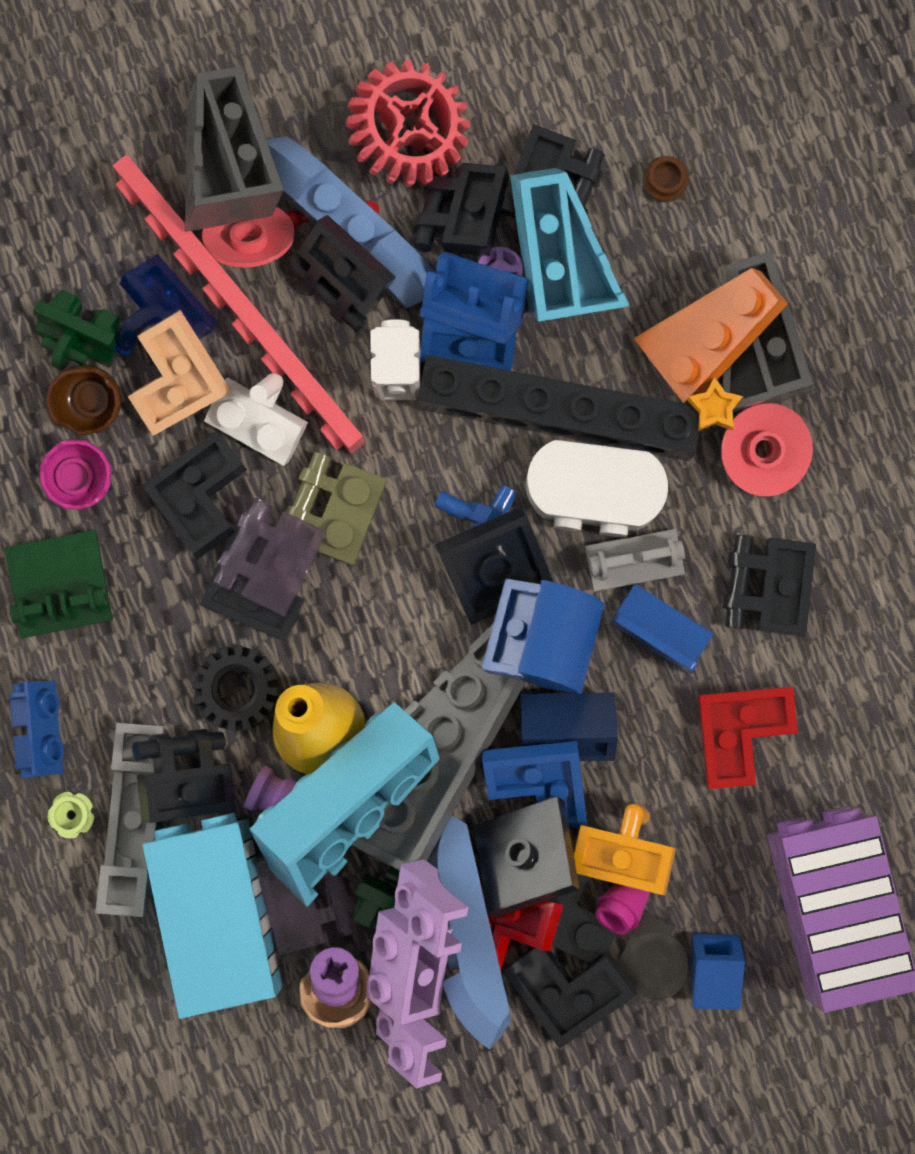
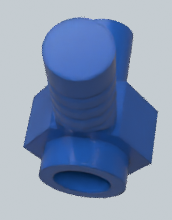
[435,485,518,528]

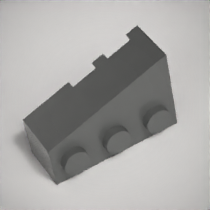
[185,67,284,232]
[723,250,813,417]

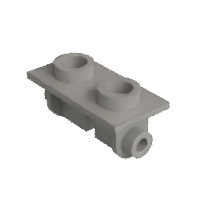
[585,529,685,592]

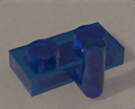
[116,254,217,355]

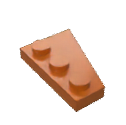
[633,268,788,405]

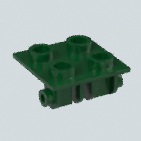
[4,530,113,639]

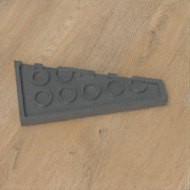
[351,624,526,872]

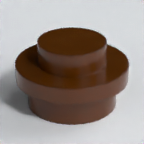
[643,156,689,202]

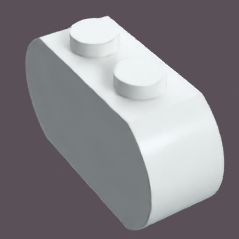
[526,440,668,537]

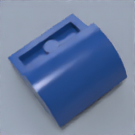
[481,579,604,694]

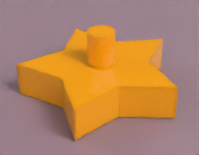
[687,378,743,431]

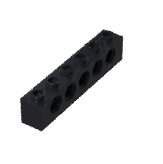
[418,355,700,461]

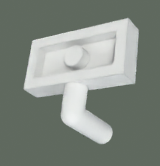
[204,373,308,466]

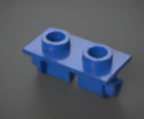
[9,681,64,778]

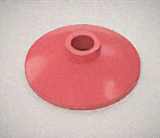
[202,207,295,268]
[721,403,813,496]

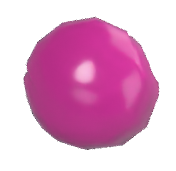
[39,439,112,510]

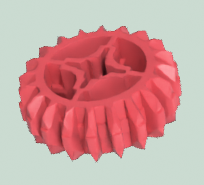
[346,59,470,187]

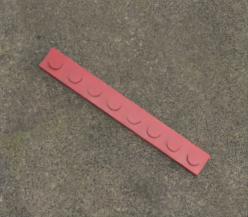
[112,154,365,454]

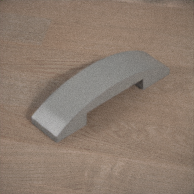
[95,723,164,917]

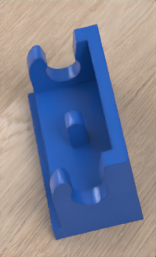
[420,252,529,344]

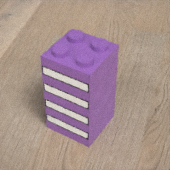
[766,806,915,1013]

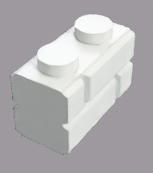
[371,320,421,400]

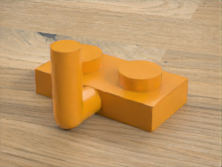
[574,804,676,895]

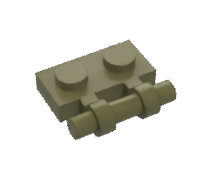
[280,451,387,566]

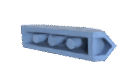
[266,136,436,308]
[427,815,511,1049]

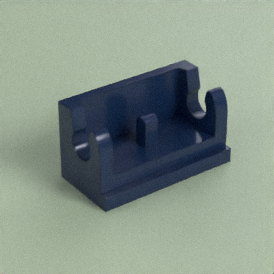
[520,692,618,761]

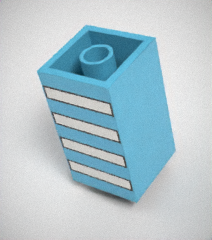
[142,812,284,1019]

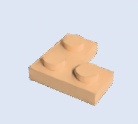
[128,310,231,436]

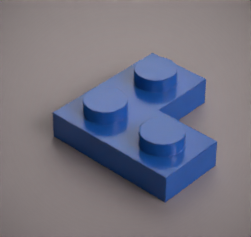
[482,741,588,829]

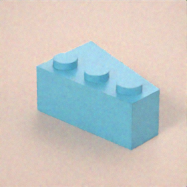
[510,168,630,322]

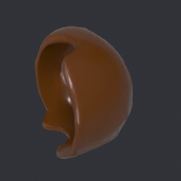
[45,364,122,435]

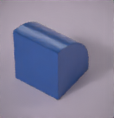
[690,934,745,1010]

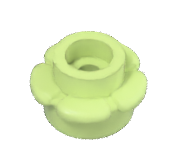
[48,792,94,838]

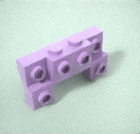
[366,859,469,1088]

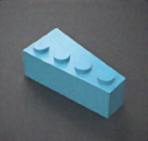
[249,702,440,907]

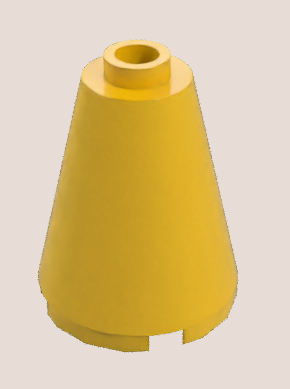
[273,683,365,774]

